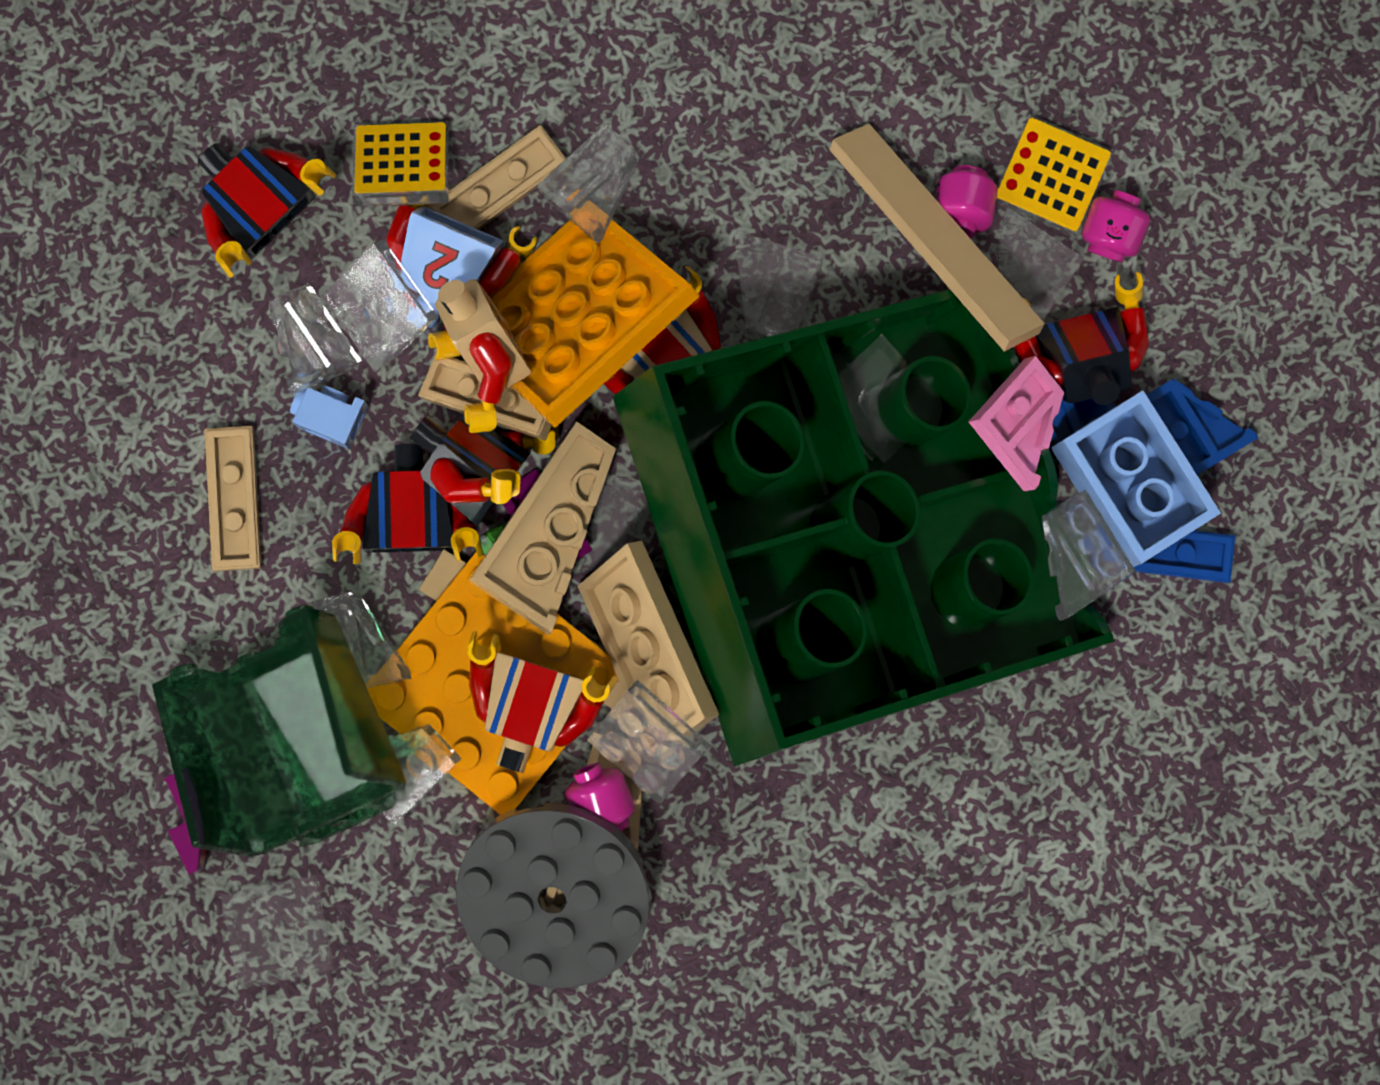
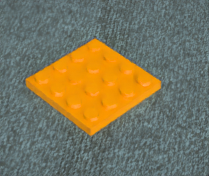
[490,202,699,428]
[357,552,619,815]

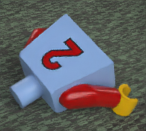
[386,191,537,328]

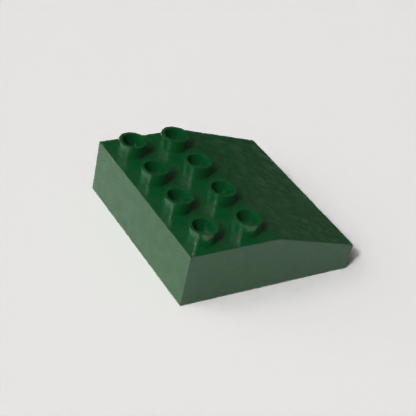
[612,290,1115,766]

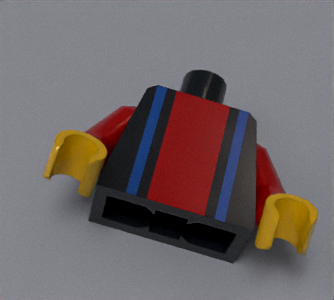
[198,143,336,278]
[1014,272,1149,405]
[410,415,559,525]
[332,444,483,564]

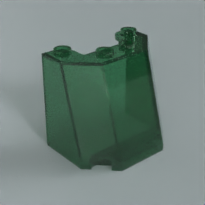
[152,605,407,857]

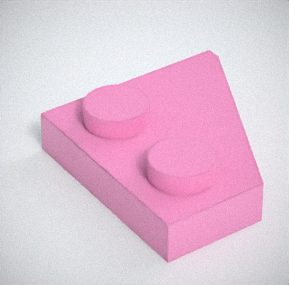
[968,356,1064,491]

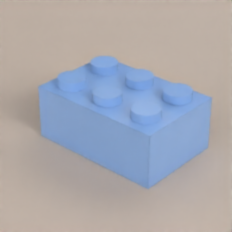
[1051,390,1221,569]

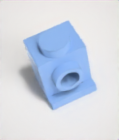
[290,385,368,450]

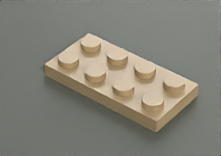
[578,541,719,758]

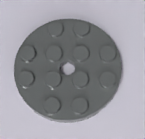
[456,803,652,988]

